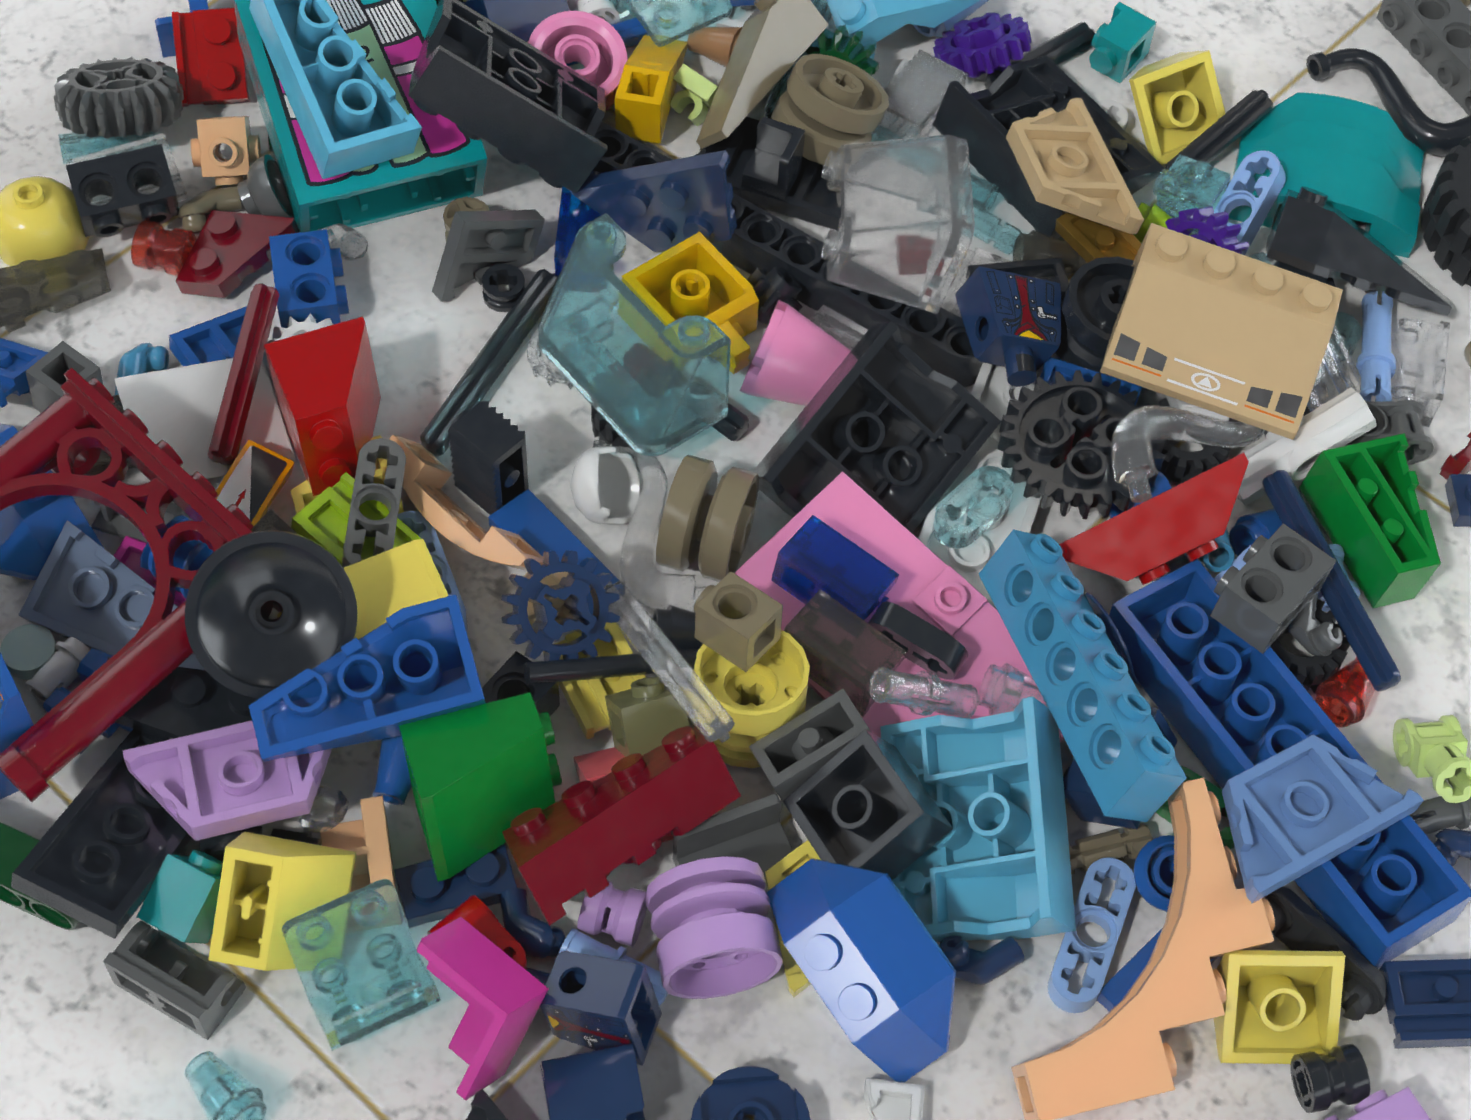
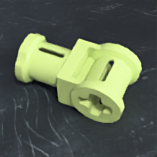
[1393,715,1471,803]

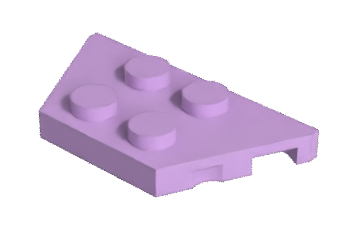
[123,721,332,841]

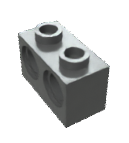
[1210,523,1336,654]

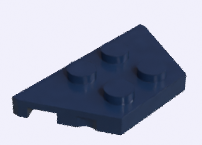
[571,150,737,252]

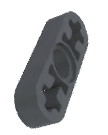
[342,438,406,568]

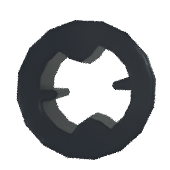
[481,264,525,312]

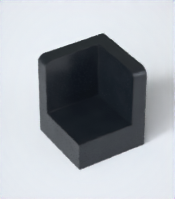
[741,117,805,201]

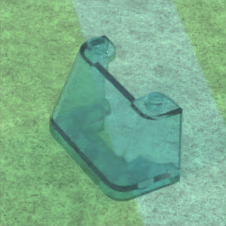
[538,213,731,456]

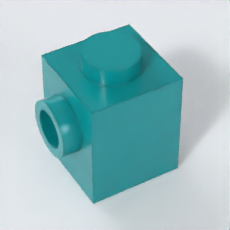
[136,850,223,944]

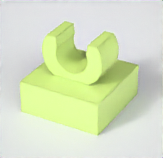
[670,63,718,126]

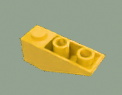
[615,35,688,144]

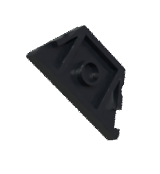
[679,116,842,231]

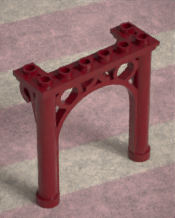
[0,367,283,802]

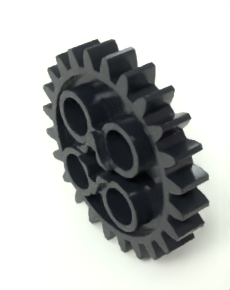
[997,370,1166,519]

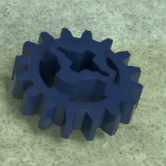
[501,550,620,661]

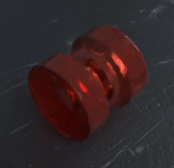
[131,220,196,277]

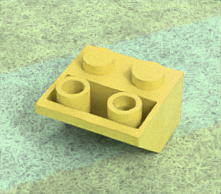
[208,832,357,971]

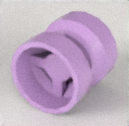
[577,881,647,947]

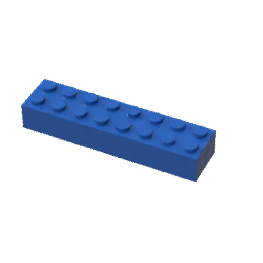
[1109,559,1471,969]

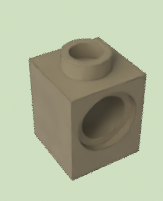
[694,571,783,672]

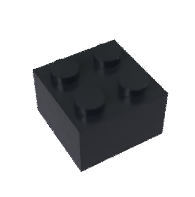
[783,729,953,881]

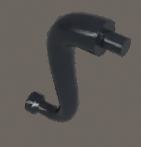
[1306,48,1471,156]

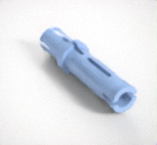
[1356,290,1396,402]

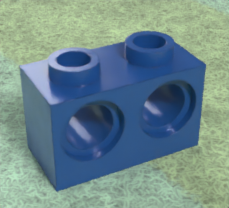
[269,229,349,328]

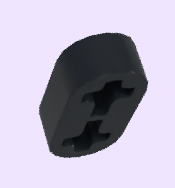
[866,601,968,680]

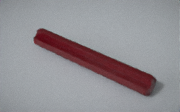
[208,283,279,466]

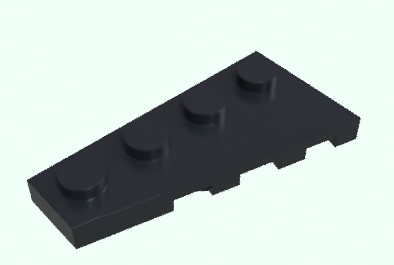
[107,657,259,741]

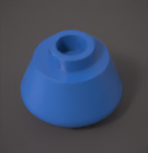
[1134,835,1174,912]

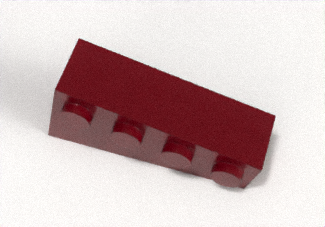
[502,724,741,926]

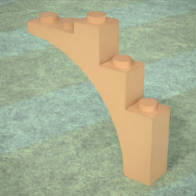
[1011,778,1275,1120]

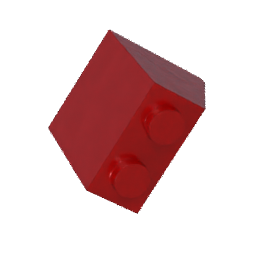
[264,316,381,496]

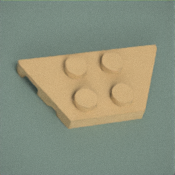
[1006,98,1144,234]

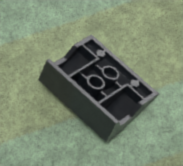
[409,0,607,194]
[932,55,1164,242]
[753,321,1001,533]

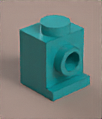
[1089,2,1157,83]

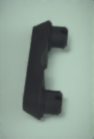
[1264,887,1386,1021]

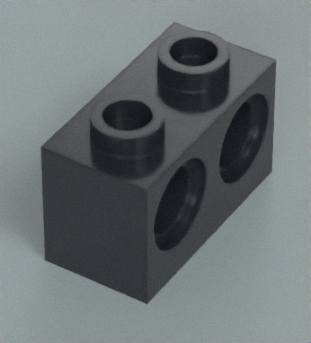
[66,144,179,237]

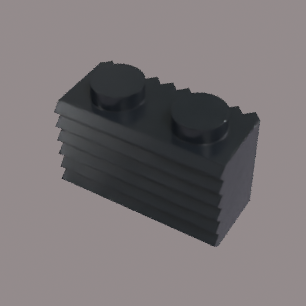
[448,401,529,515]

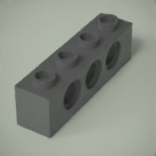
[1377,0,1471,116]

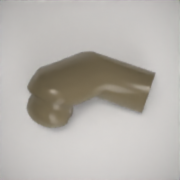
[178,186,242,234]

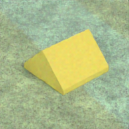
[1214,950,1345,1064]

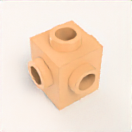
[191,116,261,185]

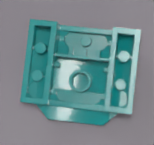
[1228,92,1424,258]

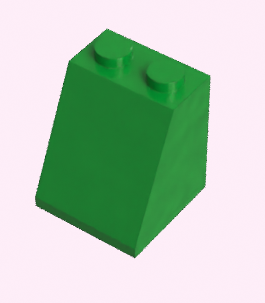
[399,692,562,882]

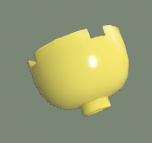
[0,176,90,273]

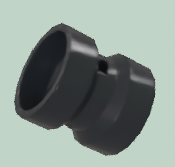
[1290,1044,1370,1113]

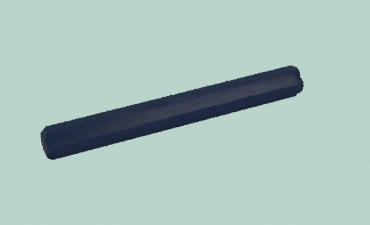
[1262,470,1401,692]

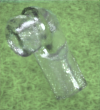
[319,223,368,261]

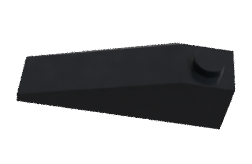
[1266,186,1452,316]

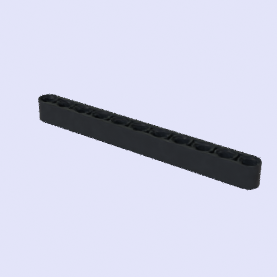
[593,121,983,388]

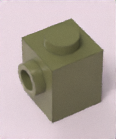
[605,677,695,757]

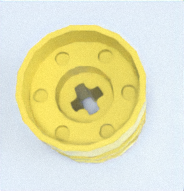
[693,630,810,768]

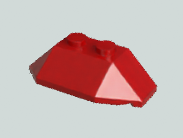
[1059,453,1249,585]

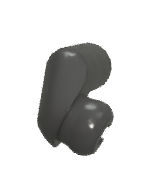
[1287,593,1343,656]

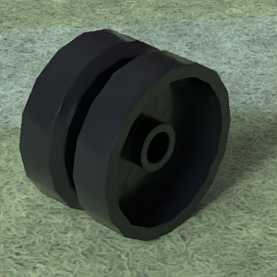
[1056,257,1134,378]

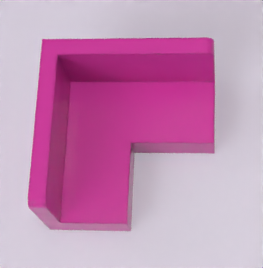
[416,917,549,1101]

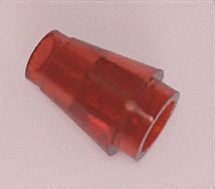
[1315,657,1375,728]

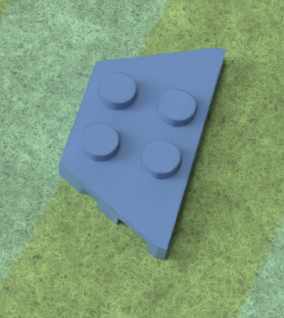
[1222,735,1424,903]

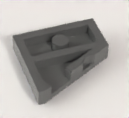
[432,210,545,302]

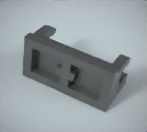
[103,920,246,1040]

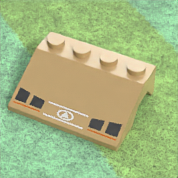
[1100,223,1343,440]

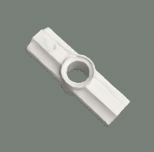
[1237,387,1377,506]

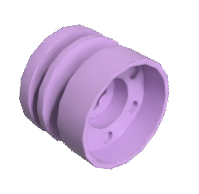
[645,856,783,999]

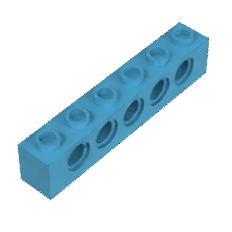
[979,529,1187,822]

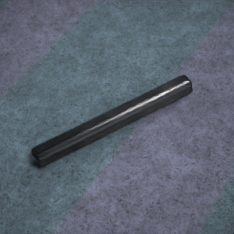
[420,269,560,456]

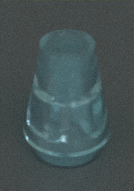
[184,1051,267,1120]

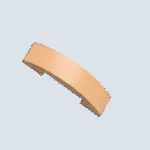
[389,434,544,571]

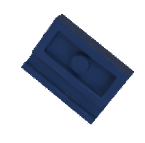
[1379,959,1471,1049]

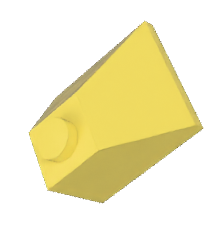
[1129,50,1226,165]

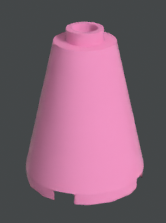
[740,300,851,406]

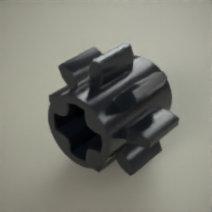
[747,265,803,325]

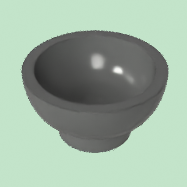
[237,154,294,218]

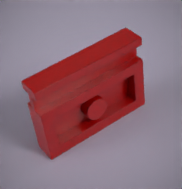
[172,8,249,107]

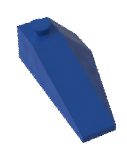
[249,594,486,762]

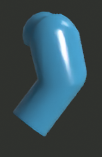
[114,343,169,404]

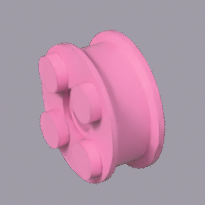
[528,11,627,111]

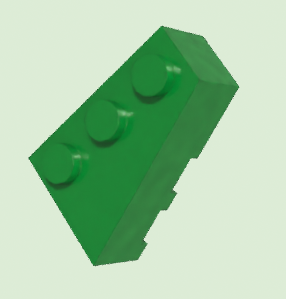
[1299,433,1441,609]

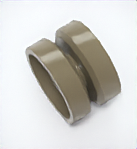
[771,54,889,168]
[656,454,760,582]

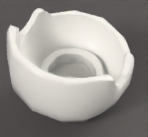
[570,446,640,524]

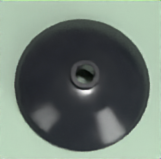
[185,530,357,699]

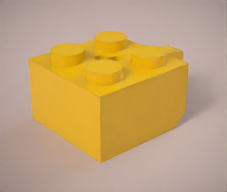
[621,232,759,374]

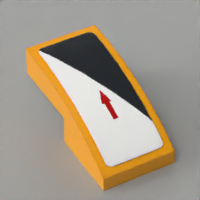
[216,439,295,532]

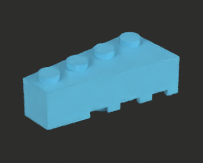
[249,0,422,179]

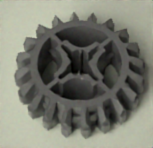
[54,57,184,139]

